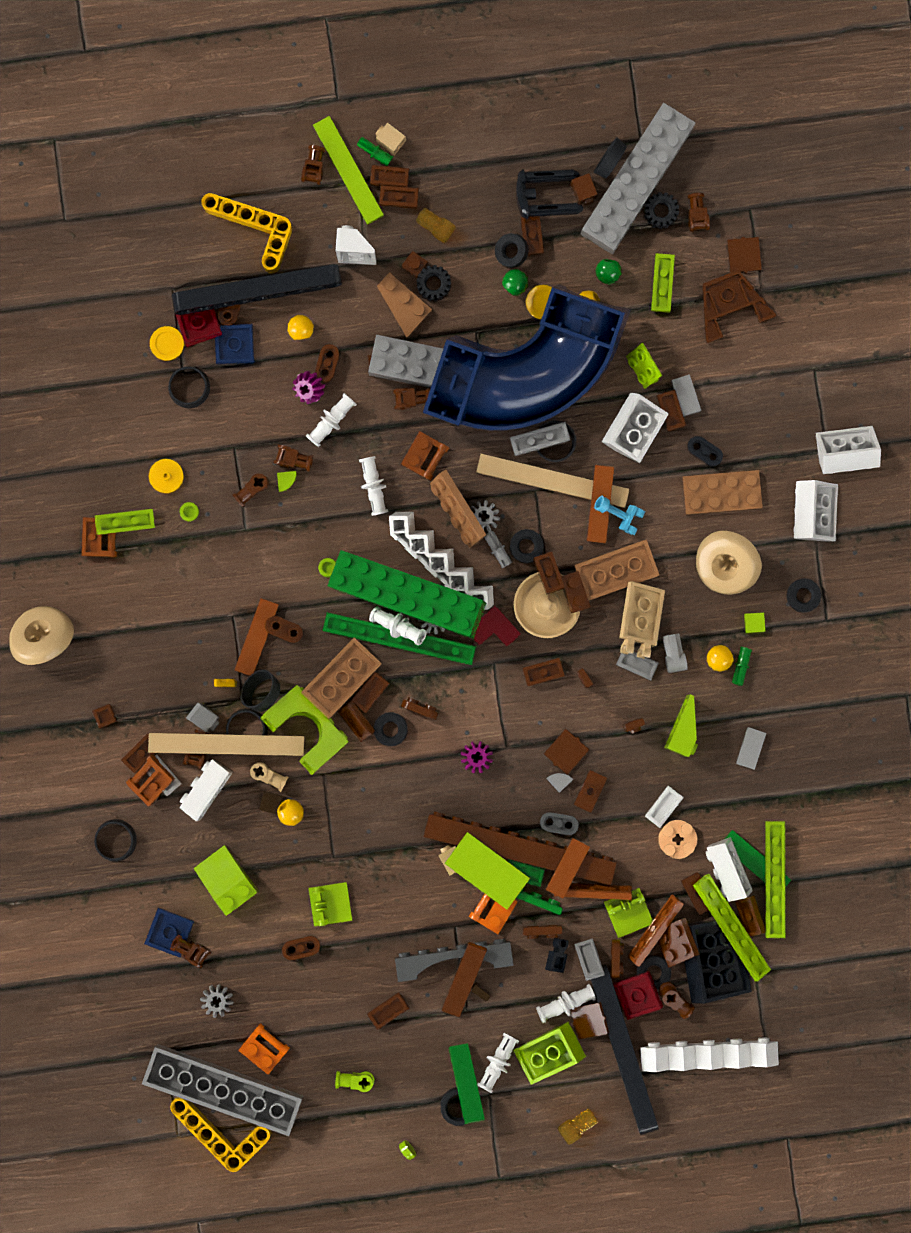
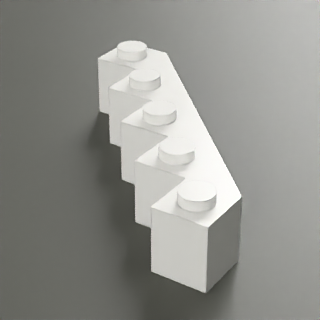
[389,512,494,610]
[641,1037,779,1072]

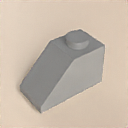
[186,703,220,732]

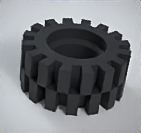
[644,192,679,229]
[417,265,451,302]

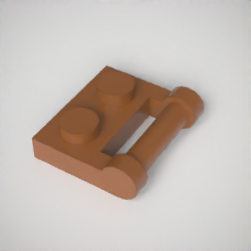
[401,431,449,481]
[81,517,117,557]
[126,755,175,807]

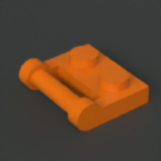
[469,893,518,934]
[238,1023,290,1075]

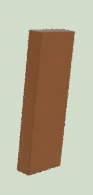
[545,838,590,899]

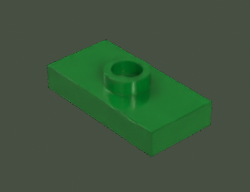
[507,859,545,887]

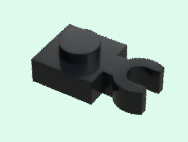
[545,938,569,973]

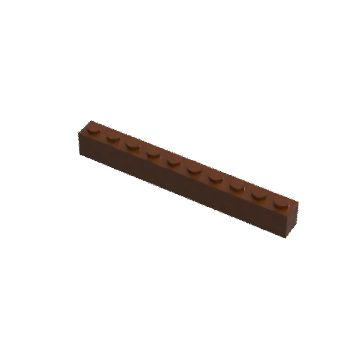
[424,811,617,885]

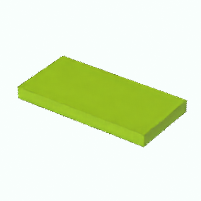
[444,832,530,909]

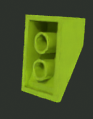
[664,694,698,757]
[194,845,259,916]
[513,1022,586,1085]

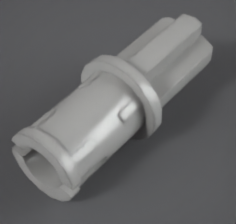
[484,531,512,568]

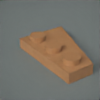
[377,272,432,339]

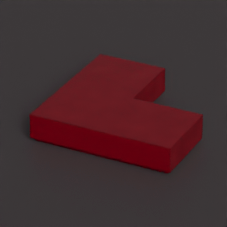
[474,606,521,647]

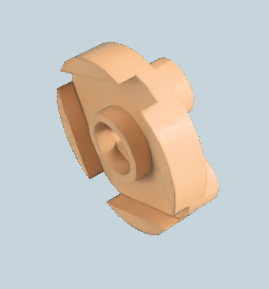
[658,820,697,859]

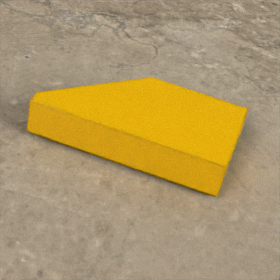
[214,679,237,687]

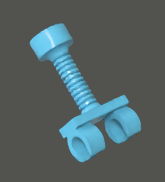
[594,496,645,536]

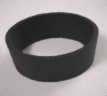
[594,137,627,178]
[168,367,210,408]
[537,420,576,462]
[240,670,280,712]
[226,709,268,735]
[94,819,137,862]

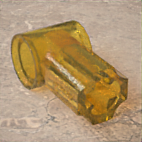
[416,208,456,243]
[557,1108,598,1145]

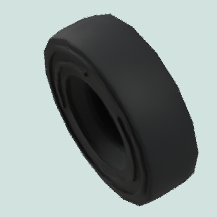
[495,233,529,268]
[510,529,544,564]
[787,578,821,613]
[373,712,408,746]
[637,955,671,990]

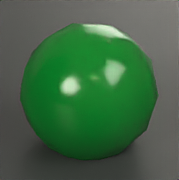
[596,259,622,285]
[502,269,528,296]

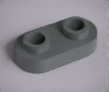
[540,812,579,835]

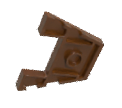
[702,270,776,344]

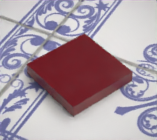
[176,309,223,347]
[613,971,663,1020]

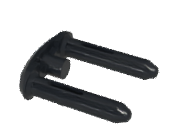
[516,169,583,220]

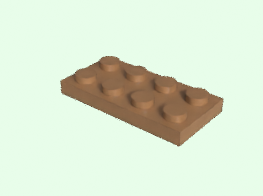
[430,470,486,548]
[682,470,762,515]
[574,539,660,601]
[301,638,382,719]

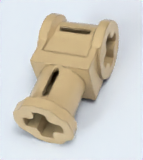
[250,762,289,792]

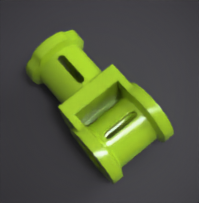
[335,1071,375,1092]

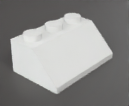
[336,225,377,265]
[602,393,668,463]
[816,426,881,474]
[794,480,838,542]
[180,759,233,821]
[706,837,753,902]

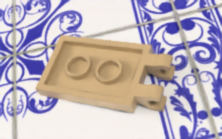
[619,581,665,659]

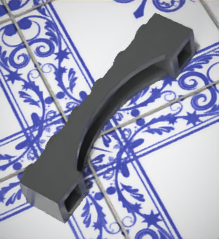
[395,938,513,982]

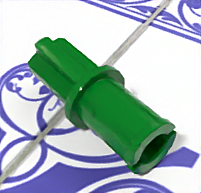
[357,137,394,166]
[732,647,752,686]

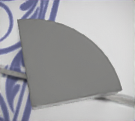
[546,773,573,793]

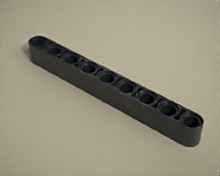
[171,264,342,315]
[591,964,659,1135]

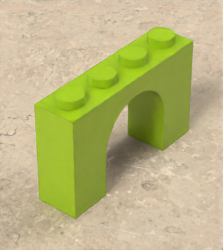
[260,685,348,775]

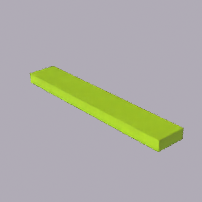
[313,116,384,225]
[765,821,785,938]
[693,874,771,981]

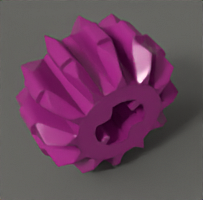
[292,371,325,404]
[461,741,493,773]

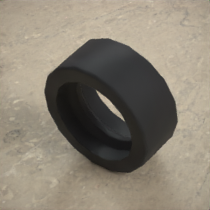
[441,1087,465,1126]

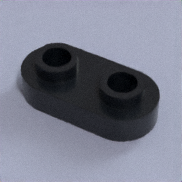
[687,436,723,467]

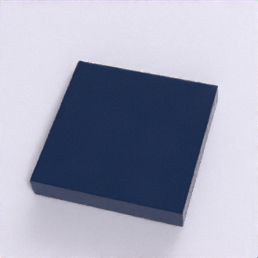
[215,324,255,365]
[144,907,194,958]

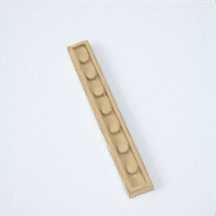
[476,454,629,508]
[148,733,304,756]

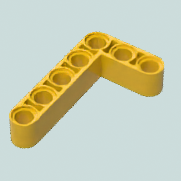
[201,193,292,273]
[170,1097,272,1172]

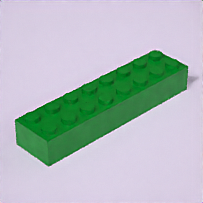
[327,550,487,639]

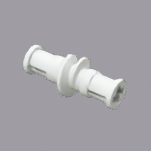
[306,393,357,447]
[359,456,388,516]
[369,606,426,646]
[536,984,596,1023]
[477,1033,519,1093]

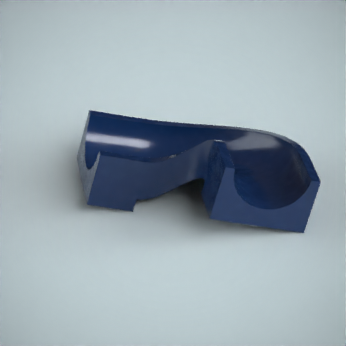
[423,284,631,430]

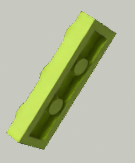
[651,253,675,313]
[95,509,155,535]

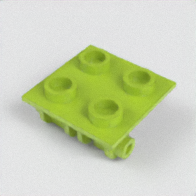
[626,343,662,389]
[309,882,352,926]
[604,888,653,938]

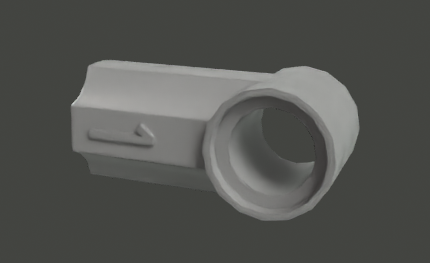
[663,633,688,673]

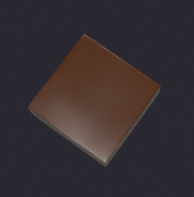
[576,668,593,688]
[92,704,118,729]

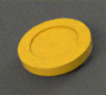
[525,285,552,319]
[150,326,184,361]
[149,459,184,494]

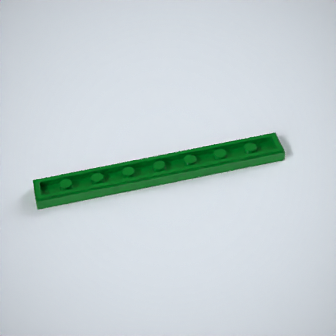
[323,612,476,665]

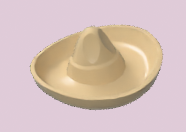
[696,531,762,595]
[514,572,580,638]
[9,606,74,665]

